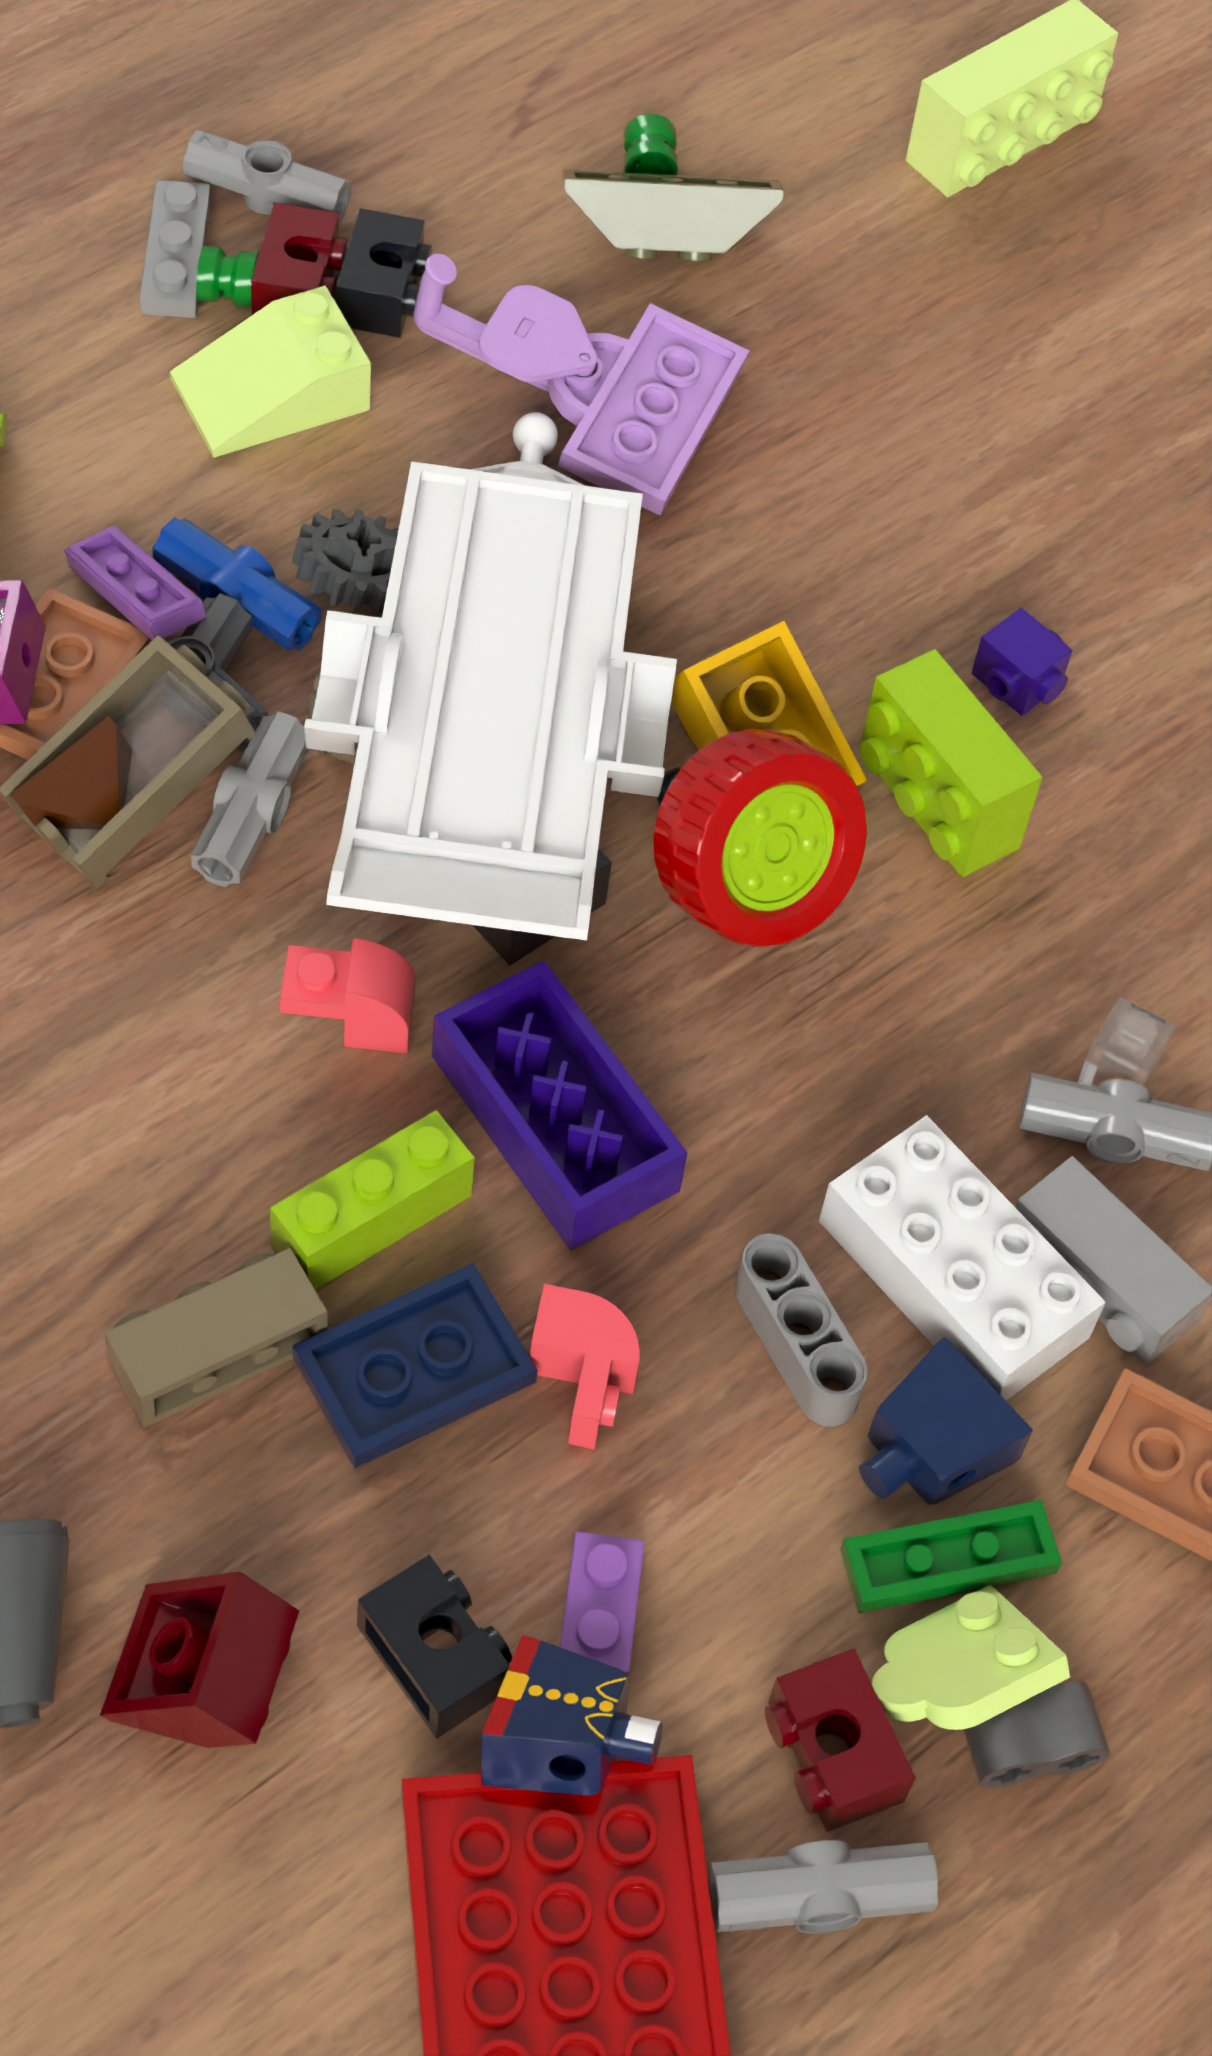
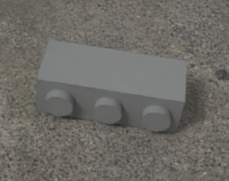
[1015,1156,1212,1365]

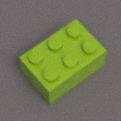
[859,649,1043,878]

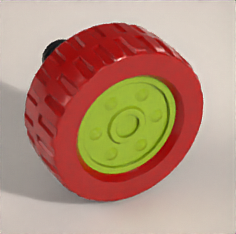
[653,728,867,947]

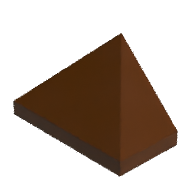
[10,715,133,830]

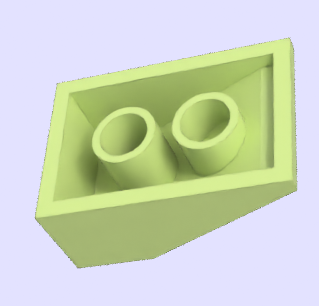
[170,286,371,458]

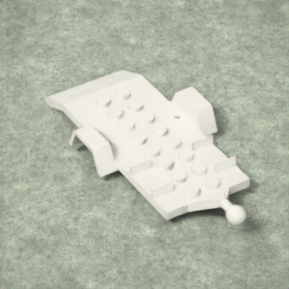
[304,412,677,940]

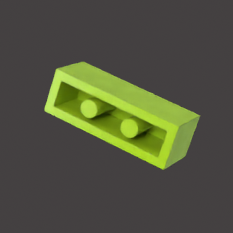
[270,1110,475,1290]

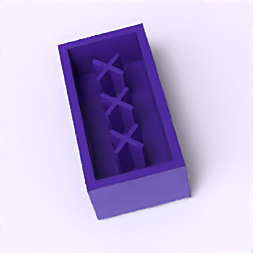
[432,960,687,1251]

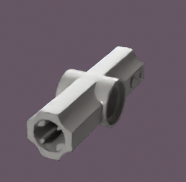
[183,129,352,224]
[191,711,309,887]
[1019,1072,1212,1171]
[708,1840,938,1934]

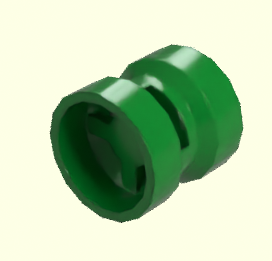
[624,114,678,175]
[196,245,259,308]

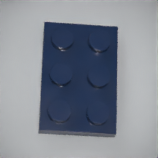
[292,1263,538,1468]

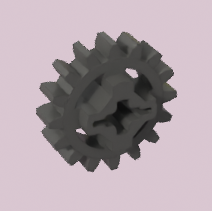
[292,509,399,613]

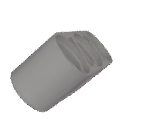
[735,1233,868,1427]

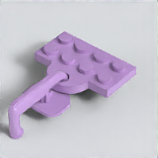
[413,253,750,516]

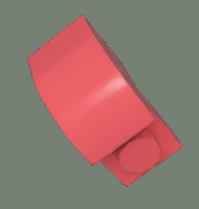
[280,938,416,1054]
[529,1284,640,1449]

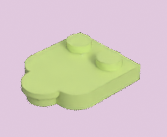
[872,1584,1070,1730]

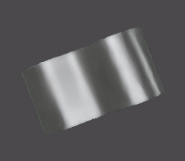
[964,1681,1110,1788]

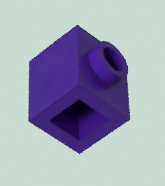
[971,608,1072,716]

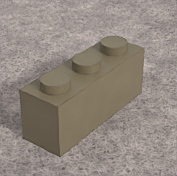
[104,1248,328,1429]

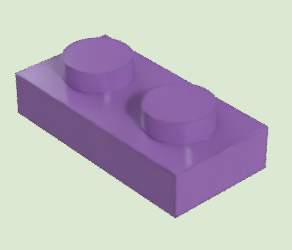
[560,1531,645,1676]

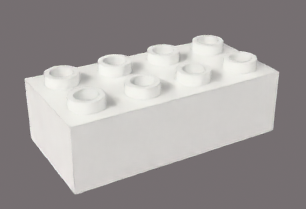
[819,1115,1106,1401]

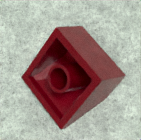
[100,1571,299,1748]

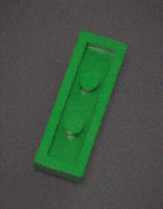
[840,1500,1062,1613]

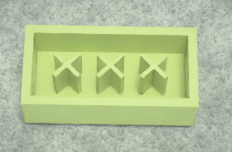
[906,0,1118,198]

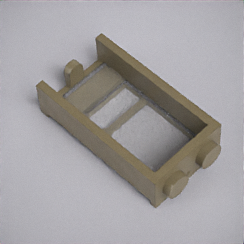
[0,635,256,889]

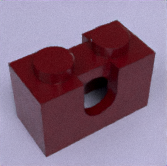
[251,202,348,315]
[765,1648,916,1832]

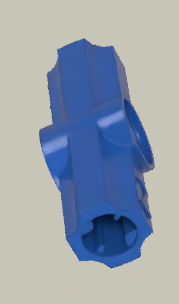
[152,517,321,651]

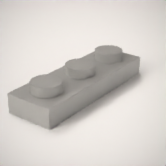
[140,180,211,318]

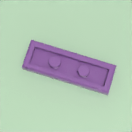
[64,526,206,640]

